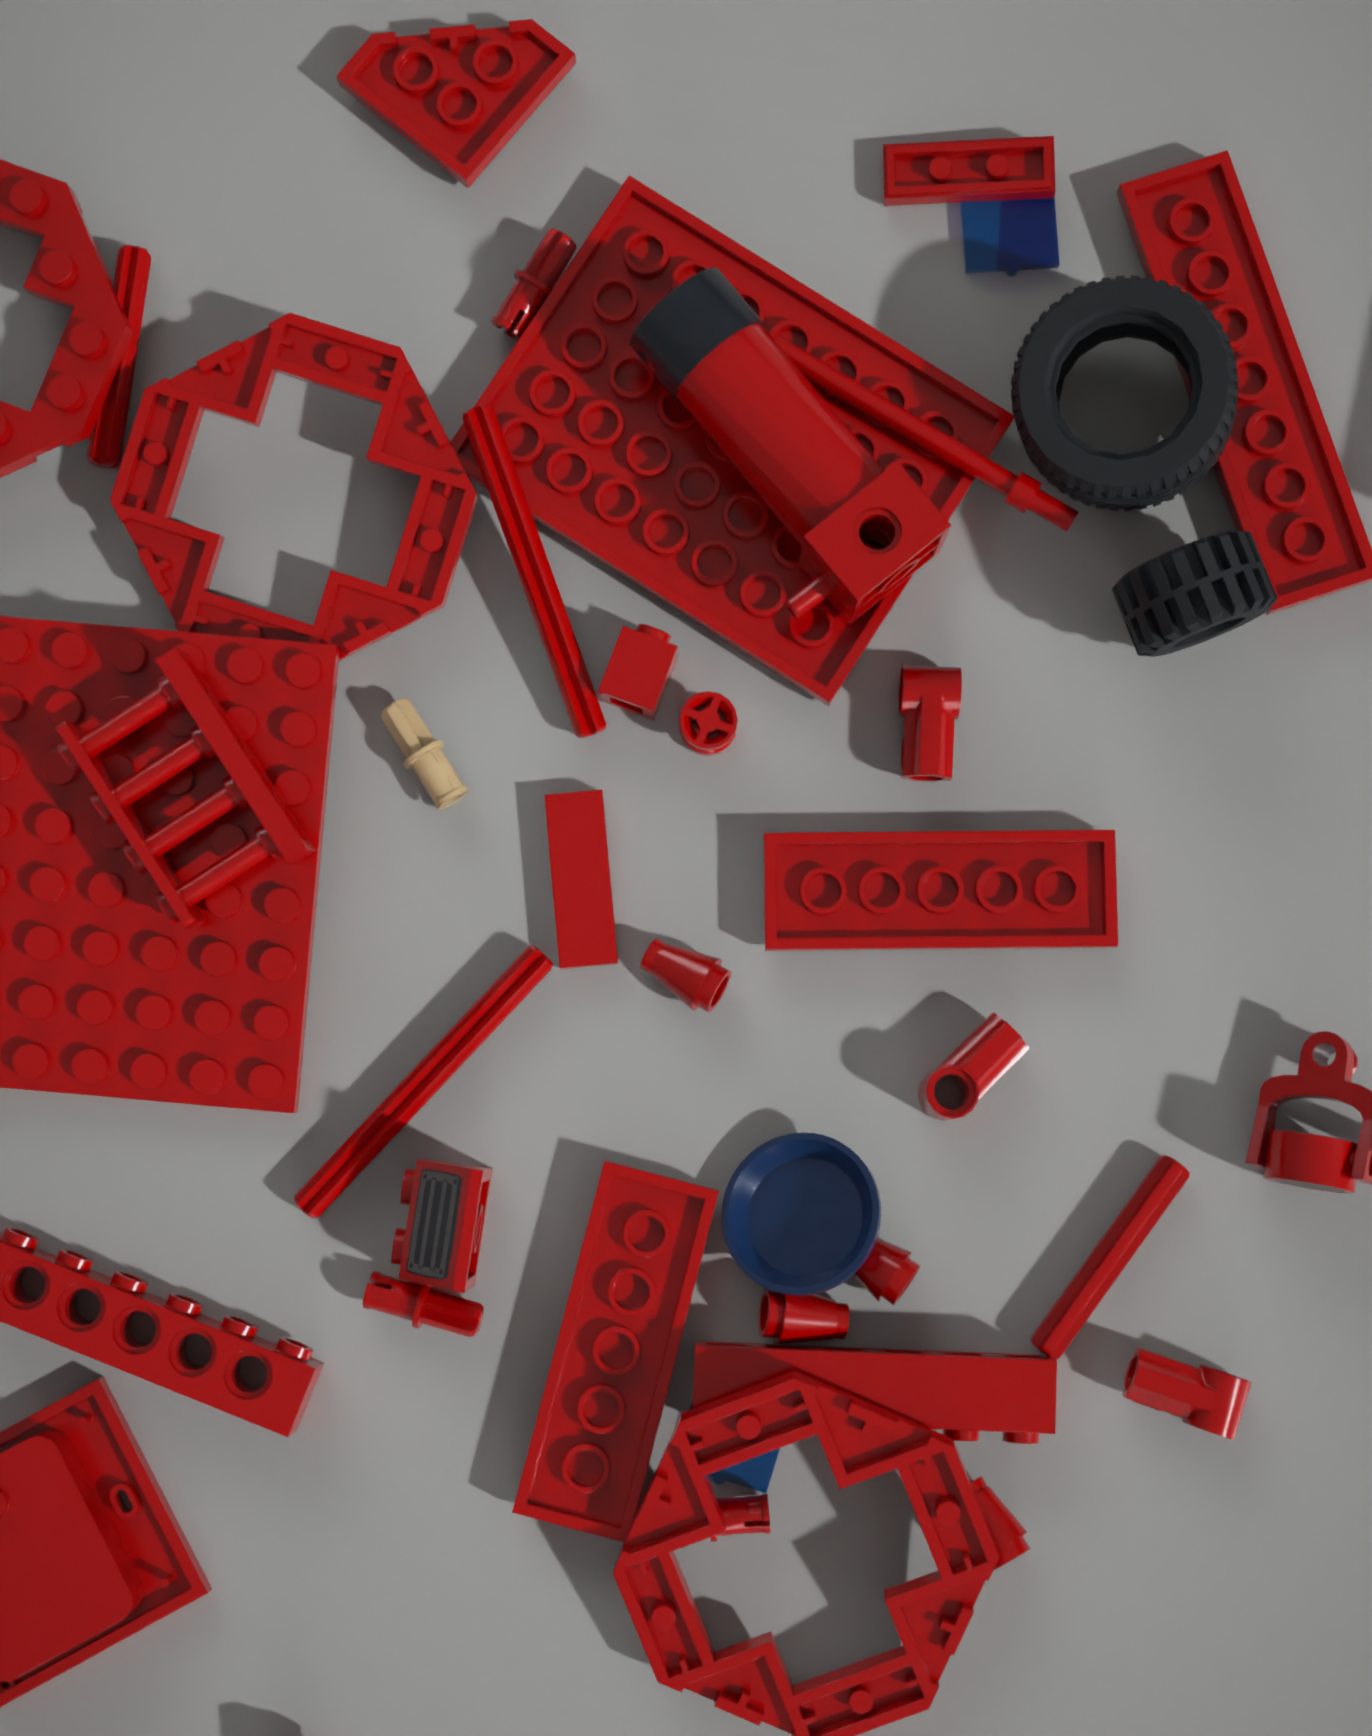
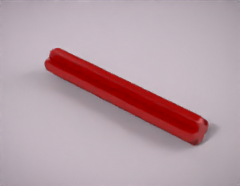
[86,245,152,469]
[1030,1155,1190,1360]

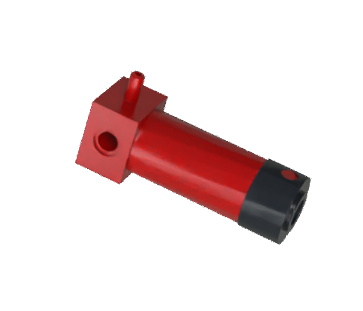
[629,267,951,625]

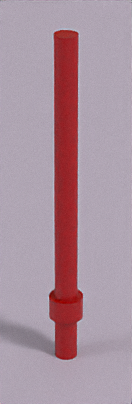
[776,336,1079,532]

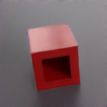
[598,624,678,720]

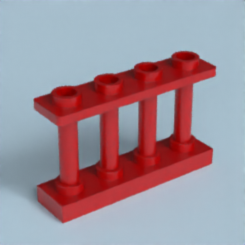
[55,647,316,928]

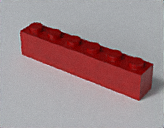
[692,1341,1057,1444]

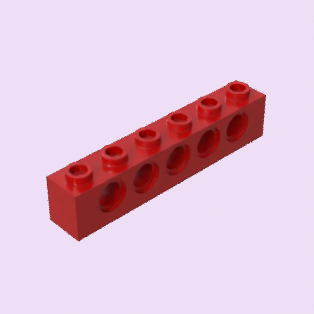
[0,1227,324,1437]

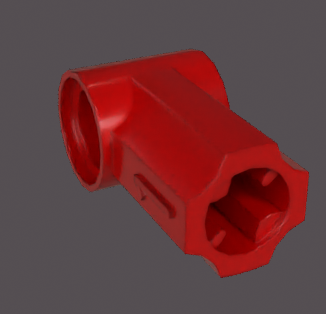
[899,665,962,782]
[918,1013,1030,1121]
[1122,1347,1252,1440]

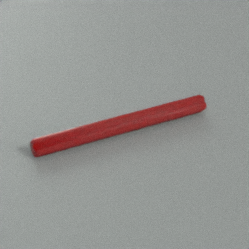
[462,404,606,738]
[293,945,553,1219]

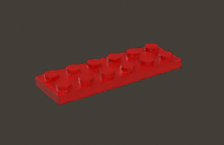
[763,830,1118,951]
[512,1161,719,1542]

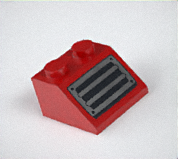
[391,1158,492,1293]

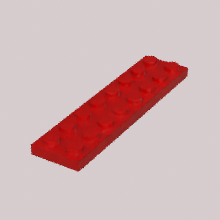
[1116,150,1372,615]

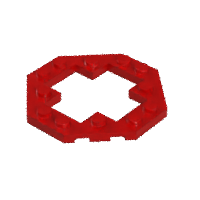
[0,159,133,478]
[110,313,479,661]
[613,1371,999,1736]

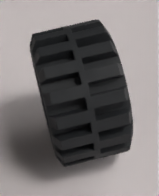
[1112,531,1278,657]

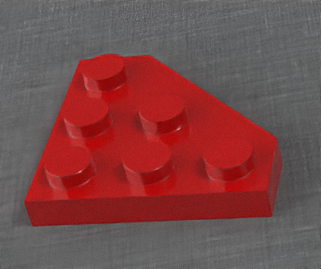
[336,19,576,188]

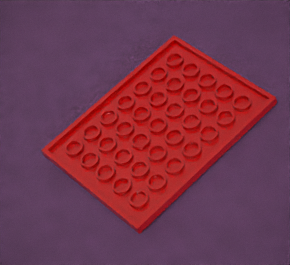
[451,175,1014,707]
[0,616,340,1113]

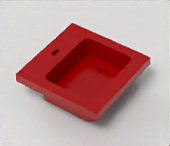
[0,1376,212,1707]

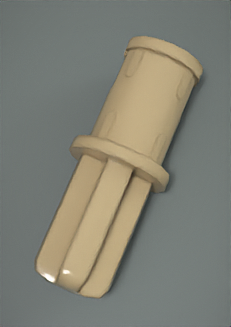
[381,698,469,810]

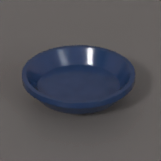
[721,1132,881,1296]

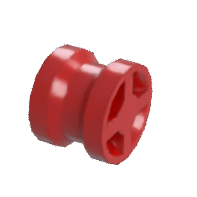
[679,691,738,756]

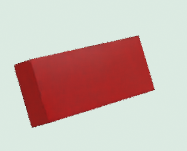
[883,136,1056,206]
[544,789,618,970]

